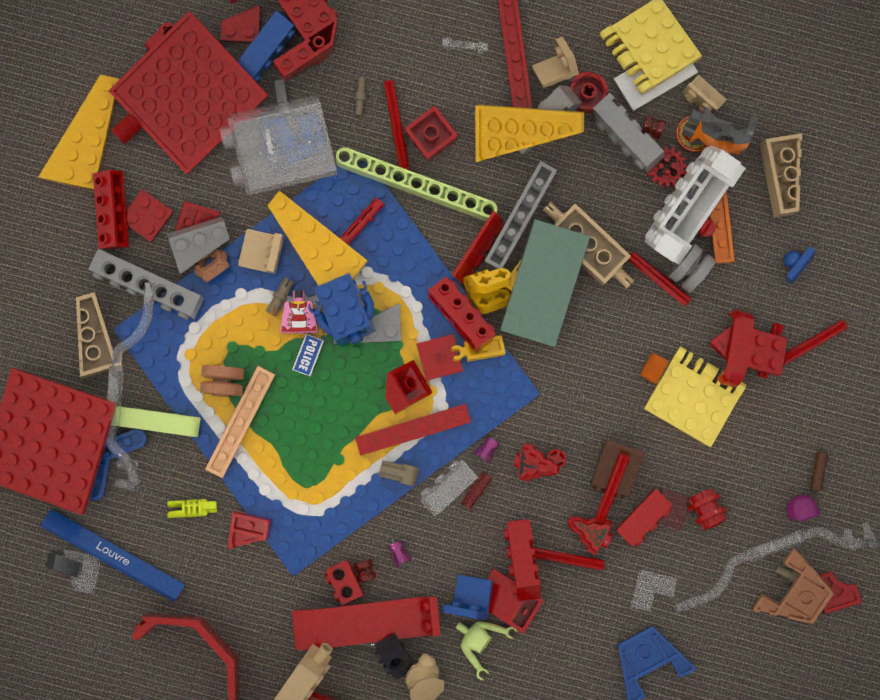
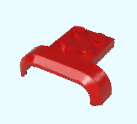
[717,309,787,387]

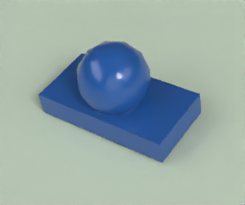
[783,246,815,284]

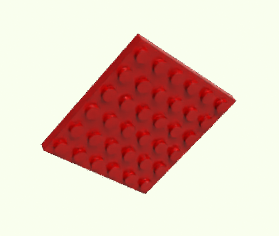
[109,11,269,175]
[0,368,117,515]

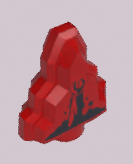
[514,442,560,481]

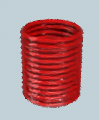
[111,113,142,145]

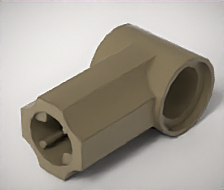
[379,460,419,486]

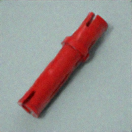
[340,197,385,245]

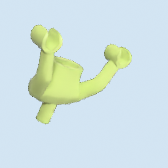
[456,621,518,680]

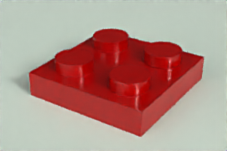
[126,189,174,243]

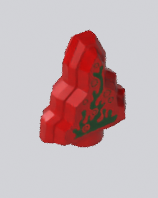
[567,517,613,556]

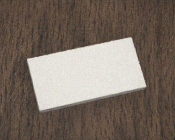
[613,64,698,112]

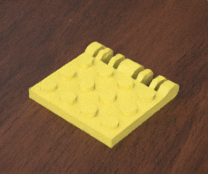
[599,0,702,95]
[644,346,747,447]

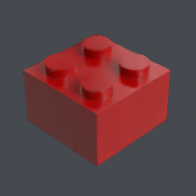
[404,106,458,163]

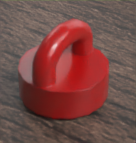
[697,218,716,237]

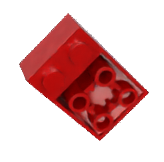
[486,568,544,634]

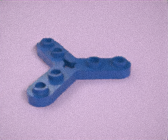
[90,429,147,500]

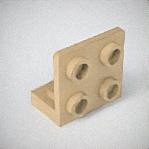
[532,37,579,88]
[683,75,727,115]
[238,229,284,275]

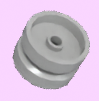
[668,244,716,293]

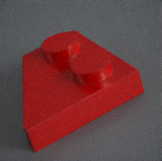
[227,511,271,549]

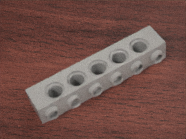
[484,161,557,270]
[88,249,204,320]

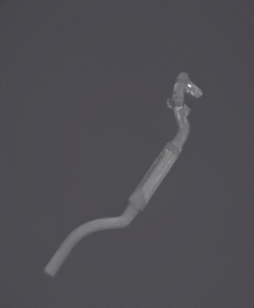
[106,282,155,491]
[674,522,878,613]

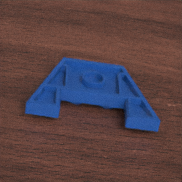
[618,626,697,700]

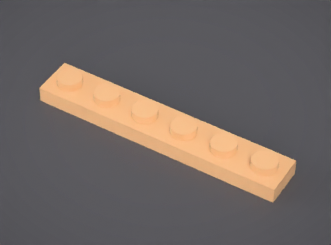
[205,366,275,478]

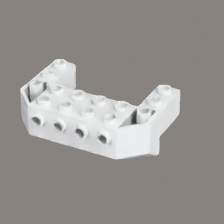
[645,145,746,265]

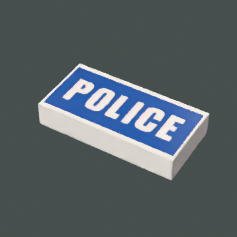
[292,334,324,377]

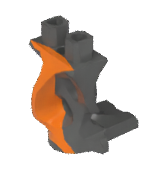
[681,108,759,157]

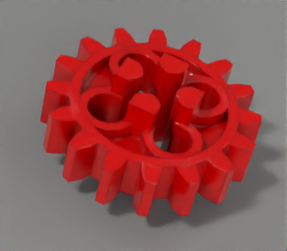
[647,146,687,188]

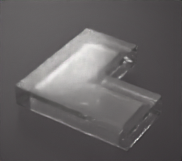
[631,569,678,612]

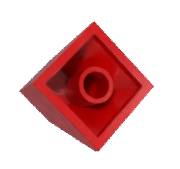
[385,360,432,414]

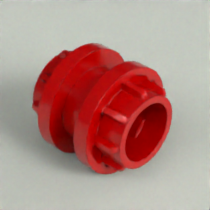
[688,489,727,530]

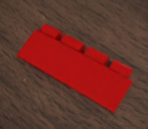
[452,211,504,284]

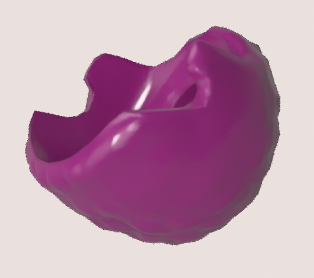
[786,494,820,522]

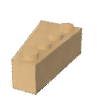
[759,133,802,218]
[76,292,118,379]

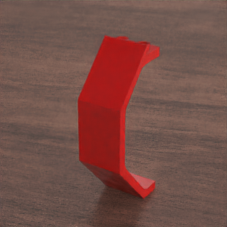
[131,613,239,700]

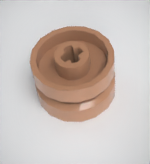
[200,365,245,397]

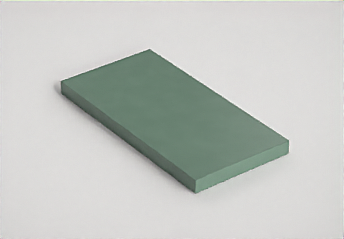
[499,219,590,347]

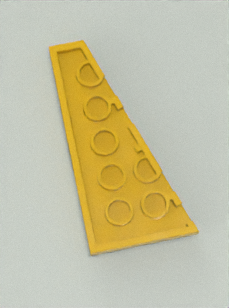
[38,75,120,190]
[475,105,584,162]
[267,191,368,286]

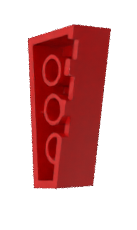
[503,519,541,601]

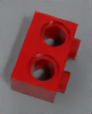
[324,559,364,605]

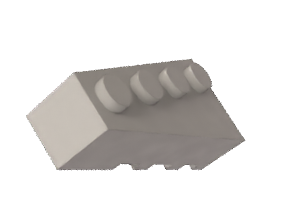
[519,86,582,154]
[593,93,664,173]

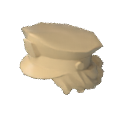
[405,653,444,700]

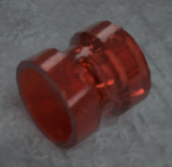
[642,115,666,139]
[353,559,377,583]

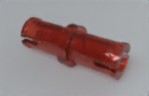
[461,472,493,510]

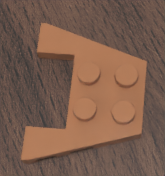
[753,547,834,624]

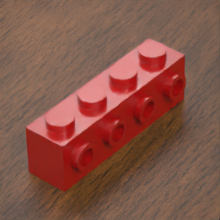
[93,170,129,250]
[427,277,496,353]

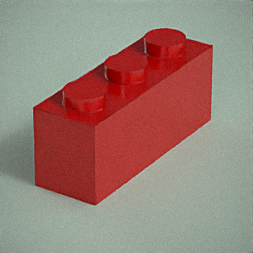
[615,488,673,547]

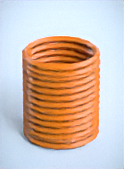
[640,353,669,384]

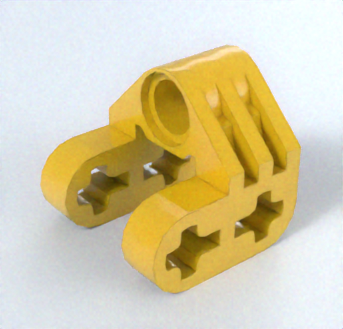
[463,268,511,314]

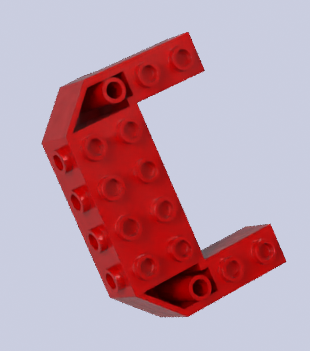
[228,0,338,82]

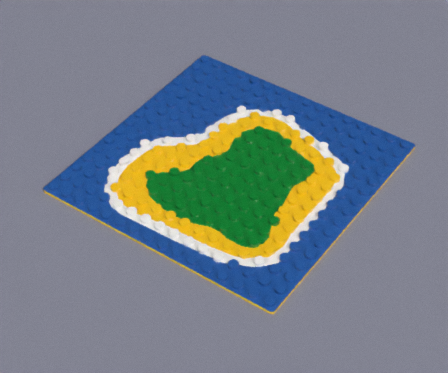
[114,151,539,575]

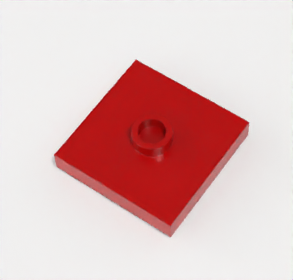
[416,334,463,381]

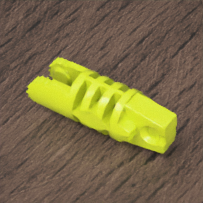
[167,499,217,518]

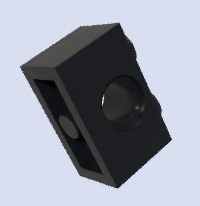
[375,633,414,680]

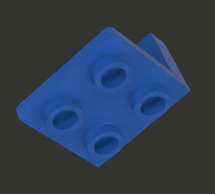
[442,575,493,620]

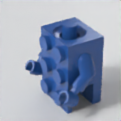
[308,273,376,346]

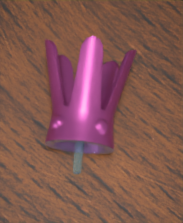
[473,435,500,464]
[388,538,413,568]

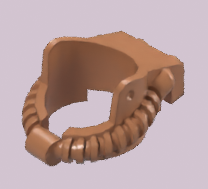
[194,249,230,283]

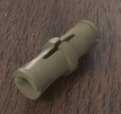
[266,277,294,317]

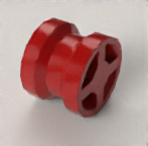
[546,449,566,468]

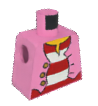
[280,290,318,334]

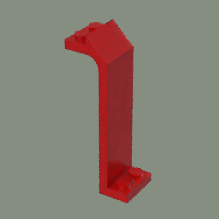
[292,595,441,650]

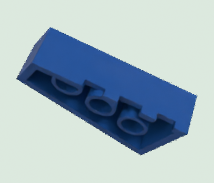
[238,10,299,83]

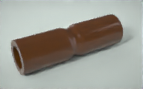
[810,452,828,492]

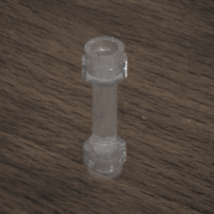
[442,37,488,54]

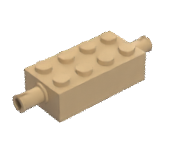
[543,202,634,289]
[274,643,332,700]

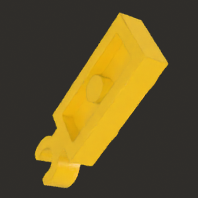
[451,335,506,362]

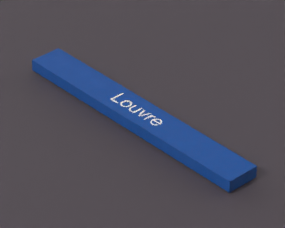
[40,509,185,602]

